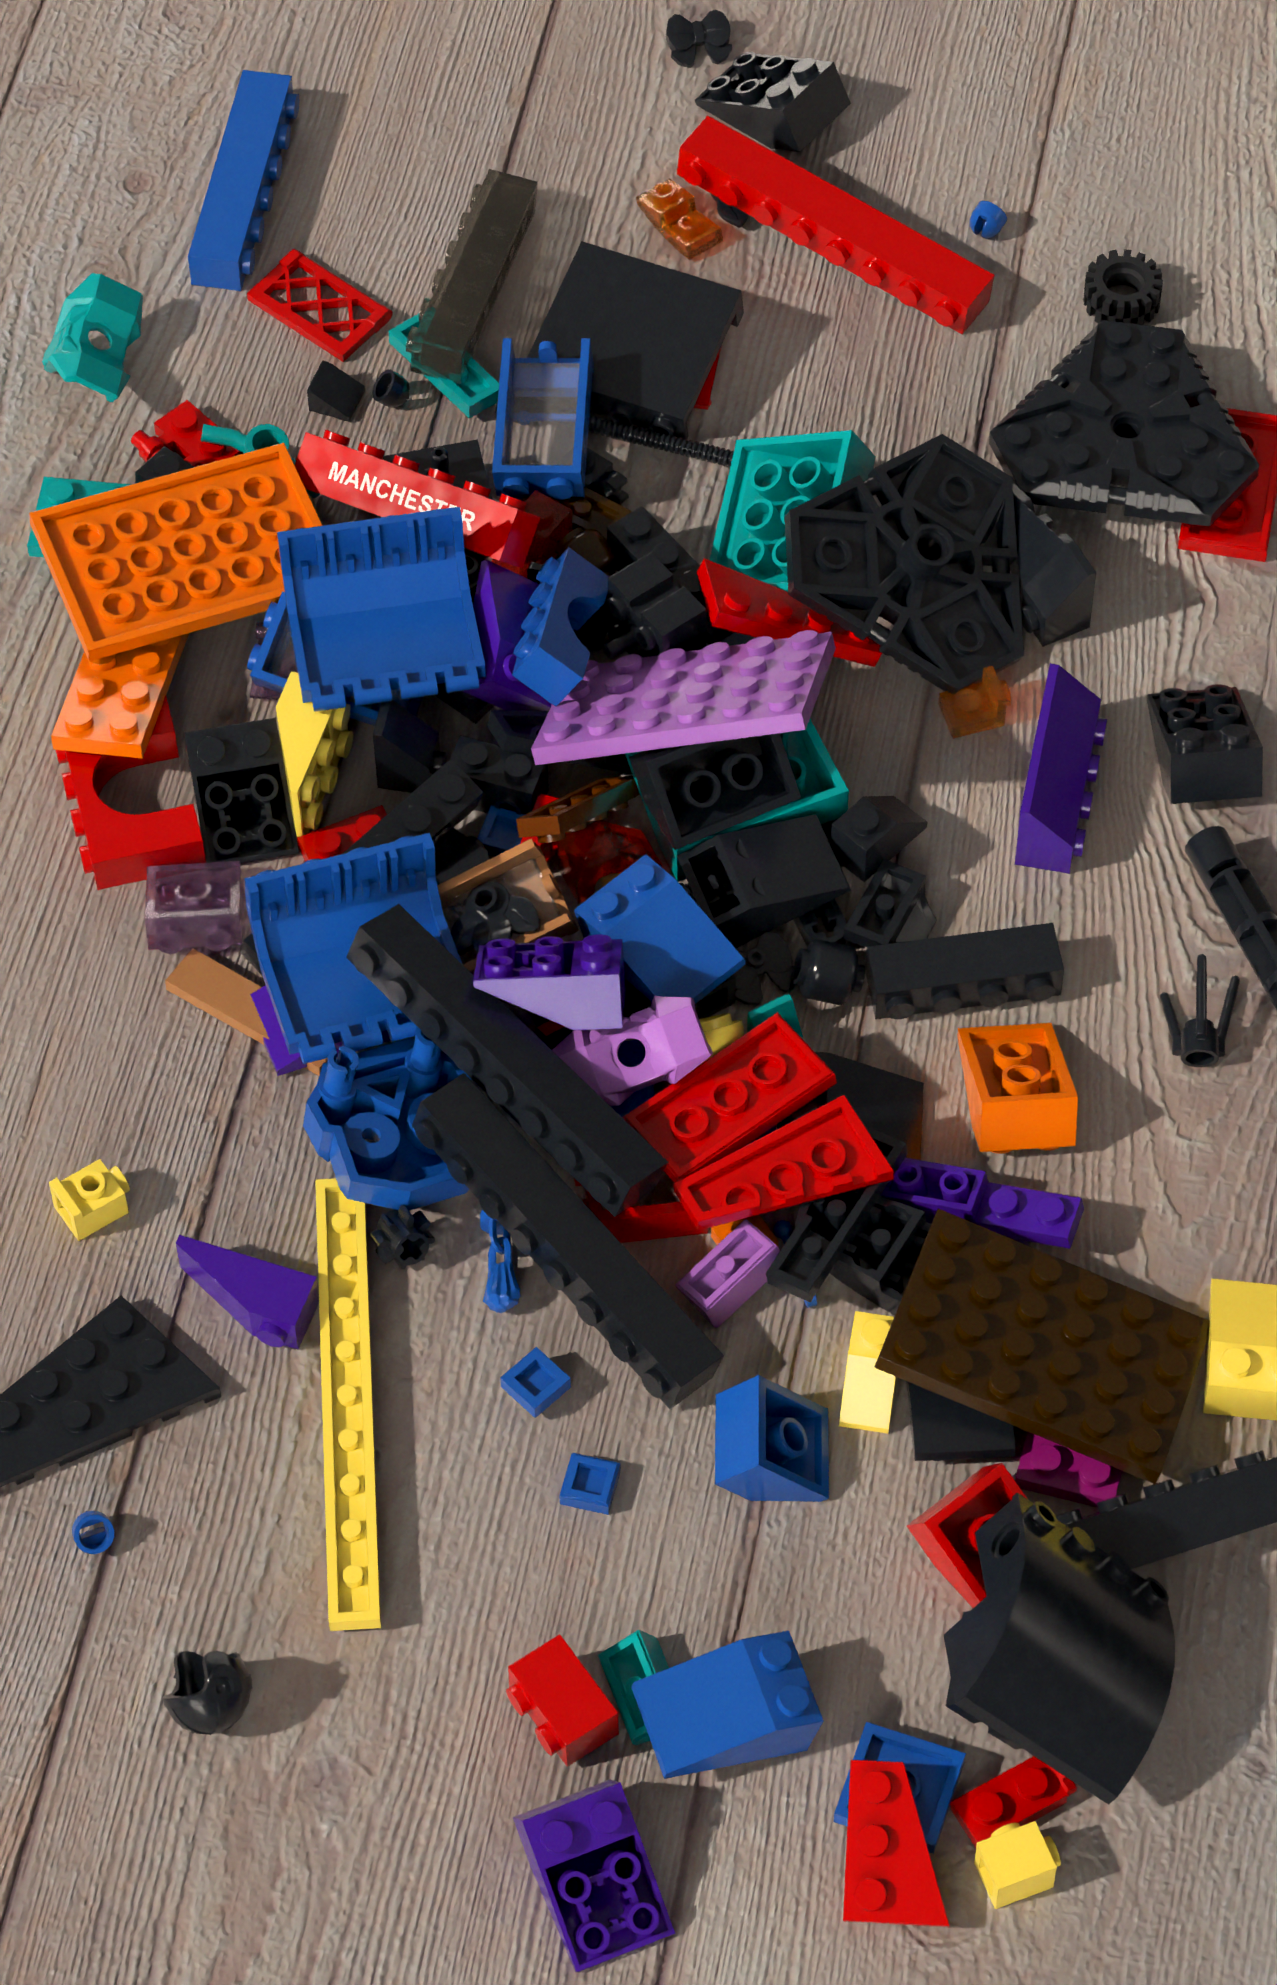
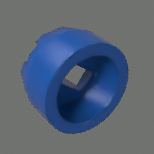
[969,201,1007,239]
[72,1510,114,1554]

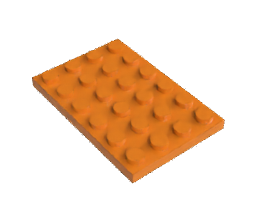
[29,443,322,662]

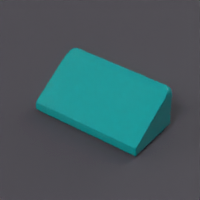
[598,1630,669,1746]

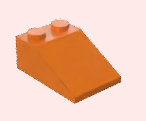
[957,1023,1078,1154]

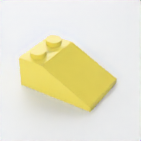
[1203,1278,1277,1421]

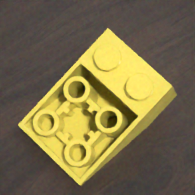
[276,671,353,843]

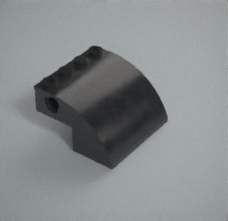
[943,1492,1175,1805]

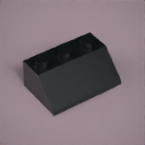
[629,733,801,850]

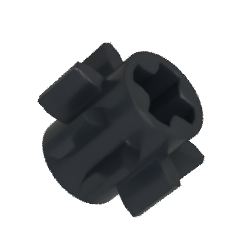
[371,1205,435,1269]

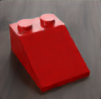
[907,1463,1028,1608]

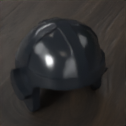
[162,1651,253,1735]

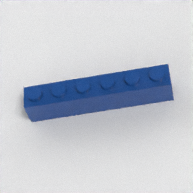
[188,70,300,291]

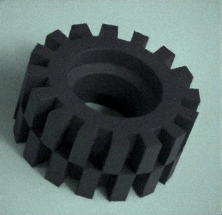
[1083,249,1163,325]

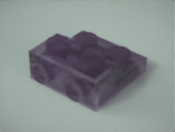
[145,861,243,954]

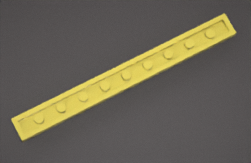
[315,1178,381,1631]

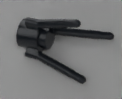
[1160,954,1240,1067]

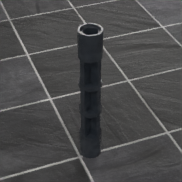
[1185,826,1277,1010]

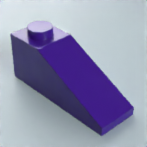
[176,1235,319,1350]

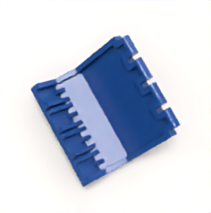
[277,507,486,712]
[244,833,462,1064]

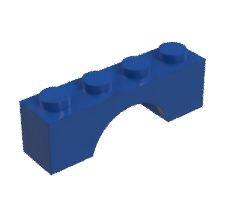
[512,547,609,707]

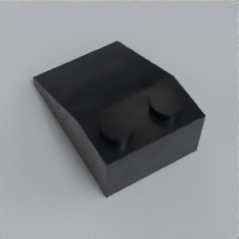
[777,1052,924,1160]

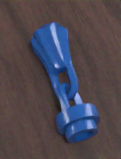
[480,1210,521,1313]

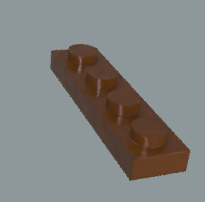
[516,776,640,843]

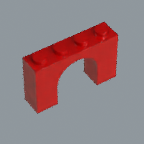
[55,695,207,890]

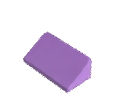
[675,1219,780,1328]

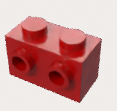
[506,1634,619,1767]

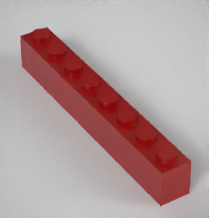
[677,115,995,335]

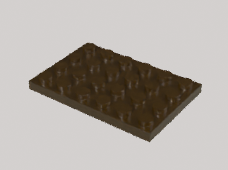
[874,1209,1210,1484]

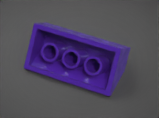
[1015,663,1107,874]

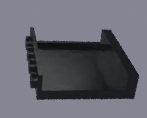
[527,241,744,440]

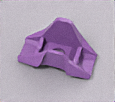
[552,996,713,1106]

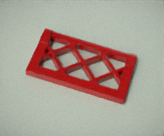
[247,249,393,362]

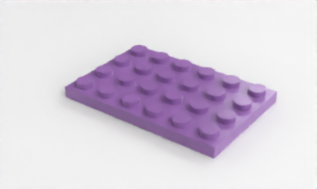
[531,630,836,765]

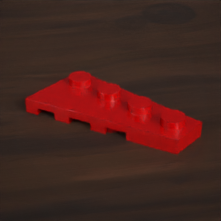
[674,1095,894,1230]

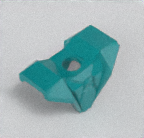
[42,273,143,402]

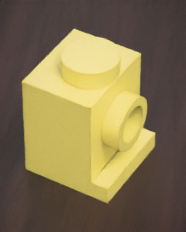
[49,1159,130,1241]

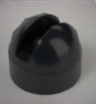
[372,369,410,408]

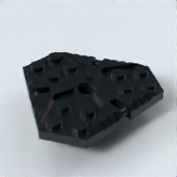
[989,320,1260,527]
[784,434,1024,696]

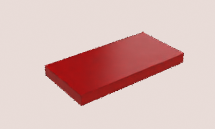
[1177,408,1277,562]
[622,1012,837,1183]

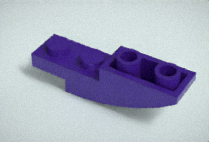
[881,1158,1084,1249]

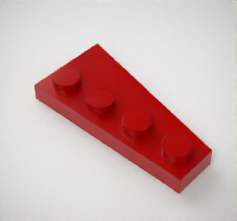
[697,558,882,667]

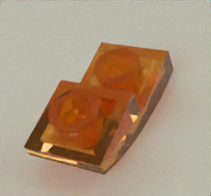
[636,178,723,260]

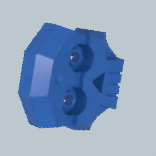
[303,1027,472,1211]

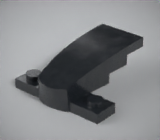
[766,1125,931,1316]

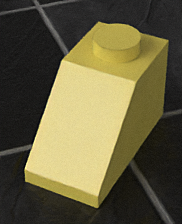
[839,1311,897,1434]

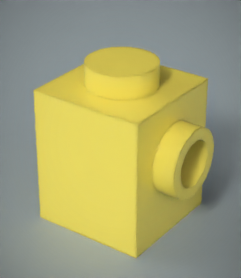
[974,1821,1061,1909]

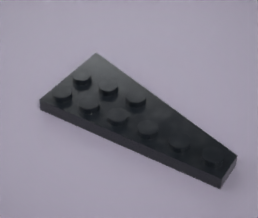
[0,1295,221,1487]

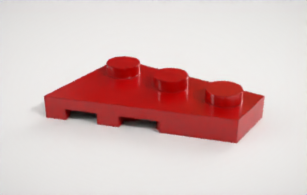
[843,1760,951,1928]

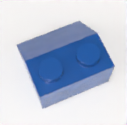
[715,1375,829,1502]

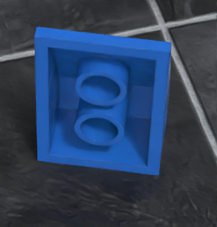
[574,854,746,1004]
[631,1631,824,1779]

